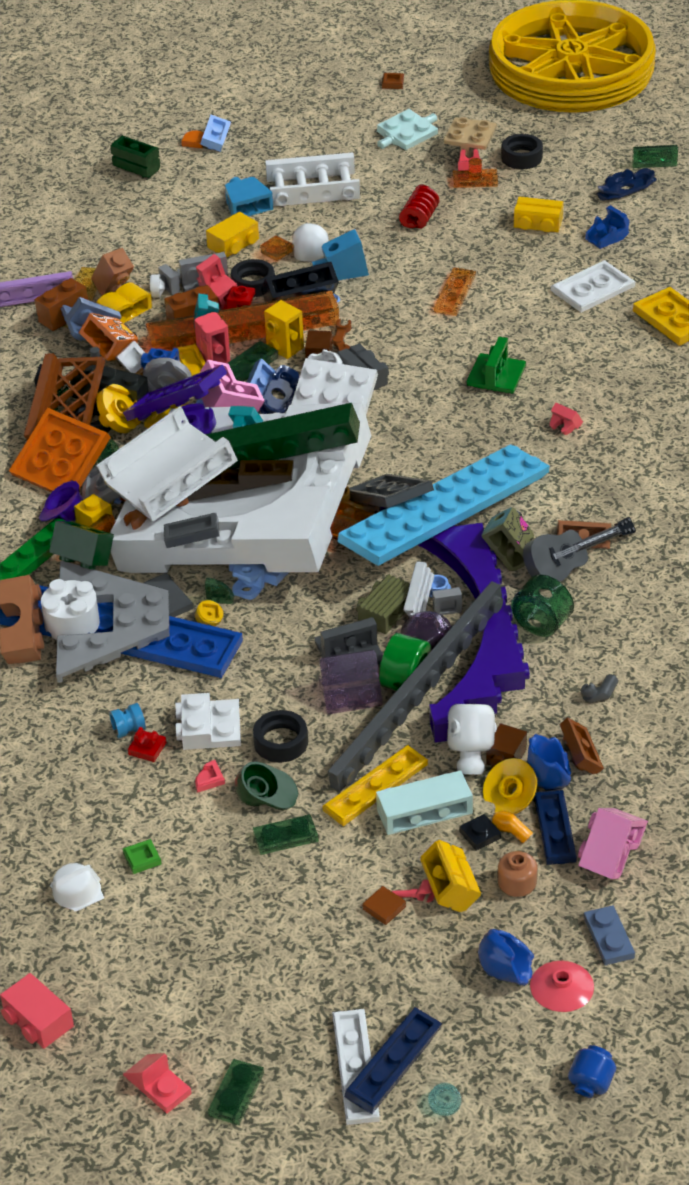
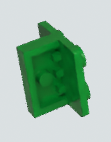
[467,337,526,394]

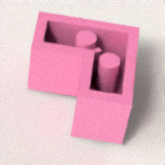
[200,360,264,412]
[578,808,648,879]

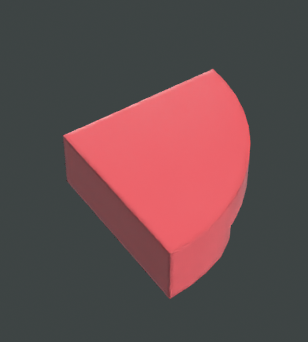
[195,760,225,793]

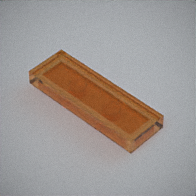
[434,267,476,316]

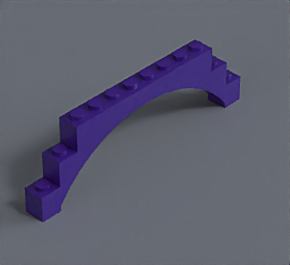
[379,507,530,743]

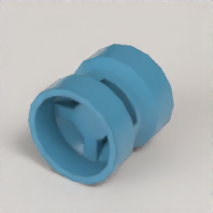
[109,703,146,738]

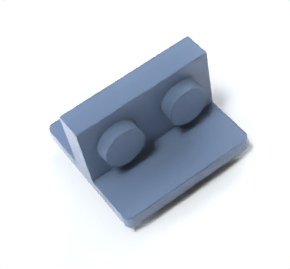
[61,297,121,341]

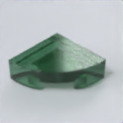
[205,578,235,604]

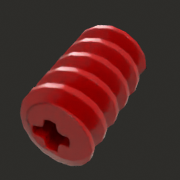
[399,184,440,229]

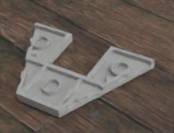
[56,561,170,683]

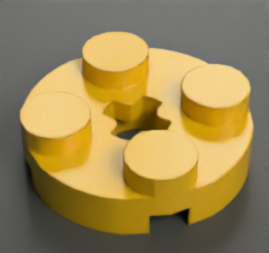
[96,384,141,434]

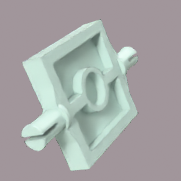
[377,109,438,150]

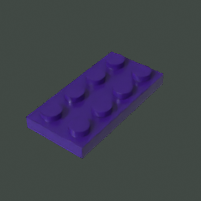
[123,364,227,421]

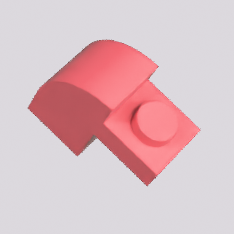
[196,254,237,311]

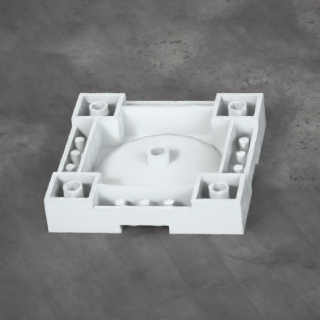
[110,403,371,573]

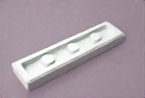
[332,1009,380,1125]

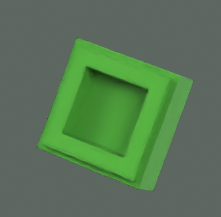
[123,839,162,874]

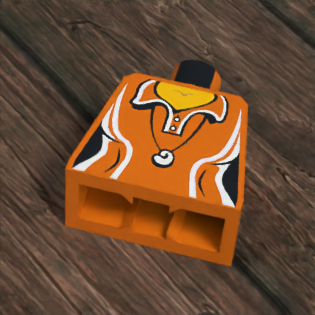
[79,313,138,361]

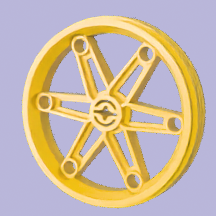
[489,0,656,112]

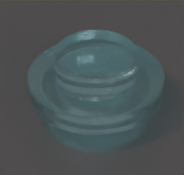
[428,1083,462,1116]

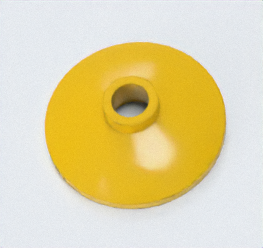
[483,758,537,815]

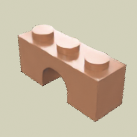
[0,575,44,664]

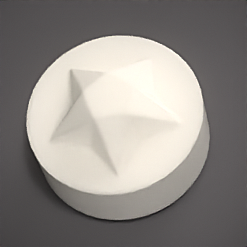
[150,274,165,298]

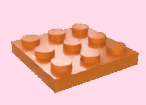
[9,408,111,492]

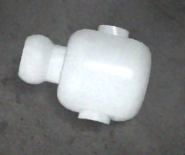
[447,704,497,774]

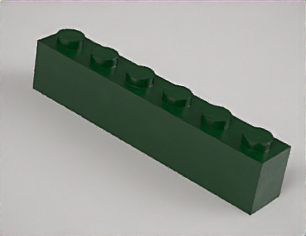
[205,402,360,469]

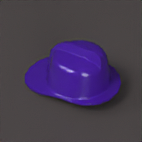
[39,481,83,522]

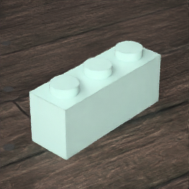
[376,770,473,835]

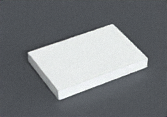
[551,260,635,312]

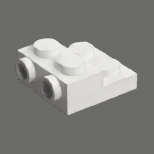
[175,693,241,750]

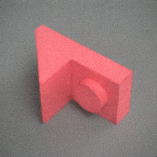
[123,1053,192,1113]

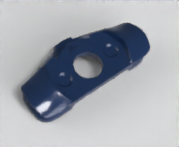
[597,168,657,201]
[260,365,299,414]

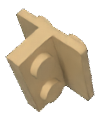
[444,117,497,157]

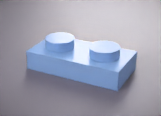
[200,115,231,152]

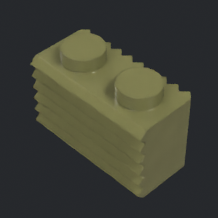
[356,574,410,634]

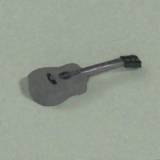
[523,516,636,586]

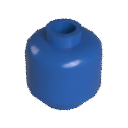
[568,1045,616,1098]

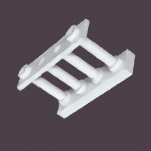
[265,153,360,206]

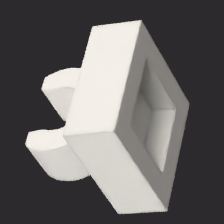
[115,341,145,373]

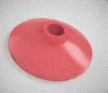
[530,961,594,1012]

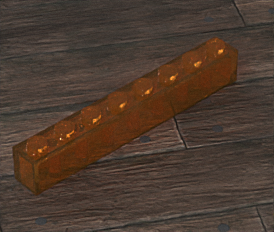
[146,291,339,351]

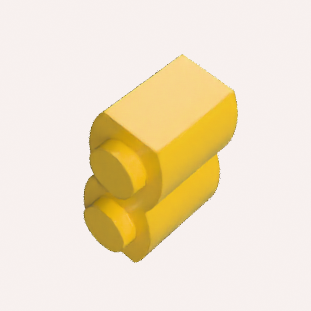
[96,282,152,324]

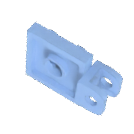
[229,564,289,600]

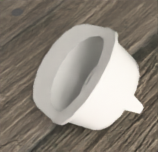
[50,863,104,912]

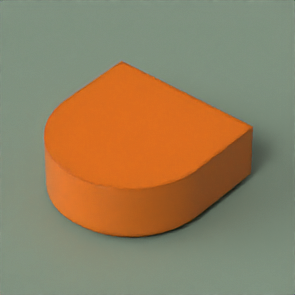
[181,130,204,149]

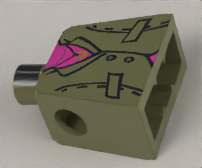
[482,507,534,571]

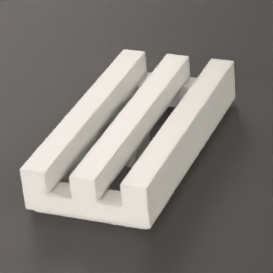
[403,562,434,623]

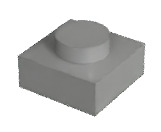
[158,264,181,295]
[433,587,462,616]

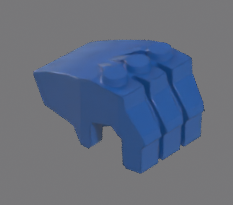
[585,205,630,249]

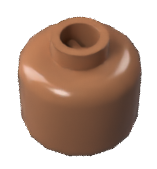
[497,851,538,897]

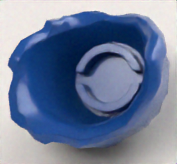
[527,734,571,790]
[478,929,534,986]

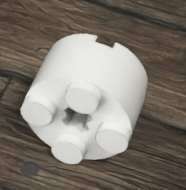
[41,579,100,640]

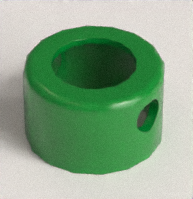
[379,633,431,691]

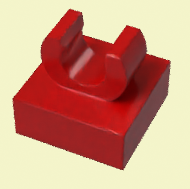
[128,727,167,762]

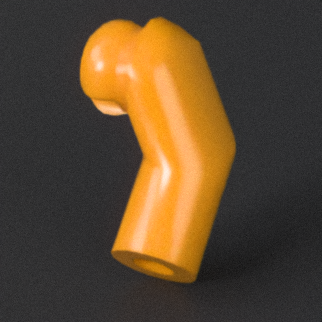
[492,811,533,843]

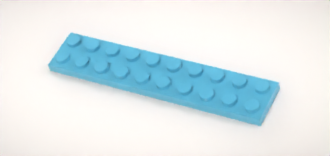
[338,444,550,566]

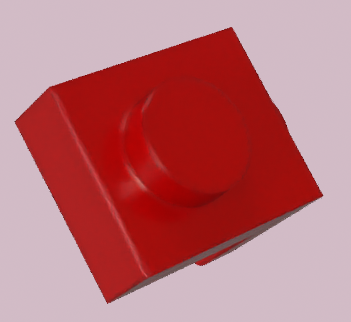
[224,286,255,322]

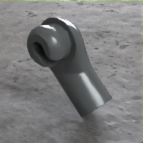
[581,674,619,703]

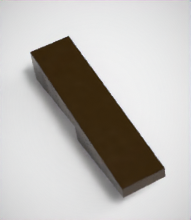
[187,460,294,501]

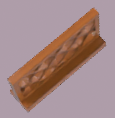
[24,353,105,440]

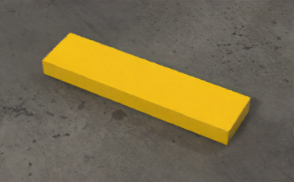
[323,745,428,826]

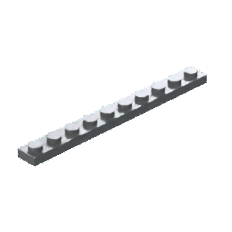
[328,581,503,792]

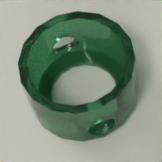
[511,574,574,637]

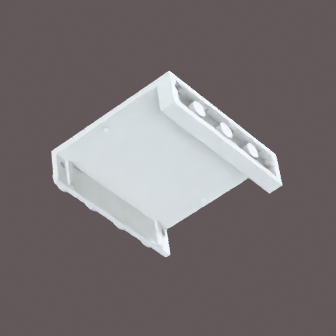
[96,406,238,522]

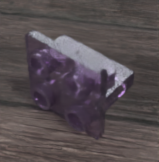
[318,650,383,714]

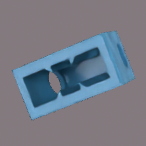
[225,177,273,216]
[312,229,369,281]

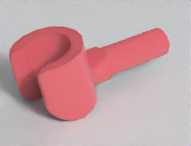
[392,879,435,902]

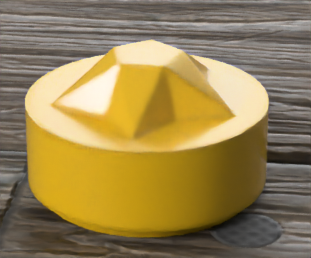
[195,600,223,627]

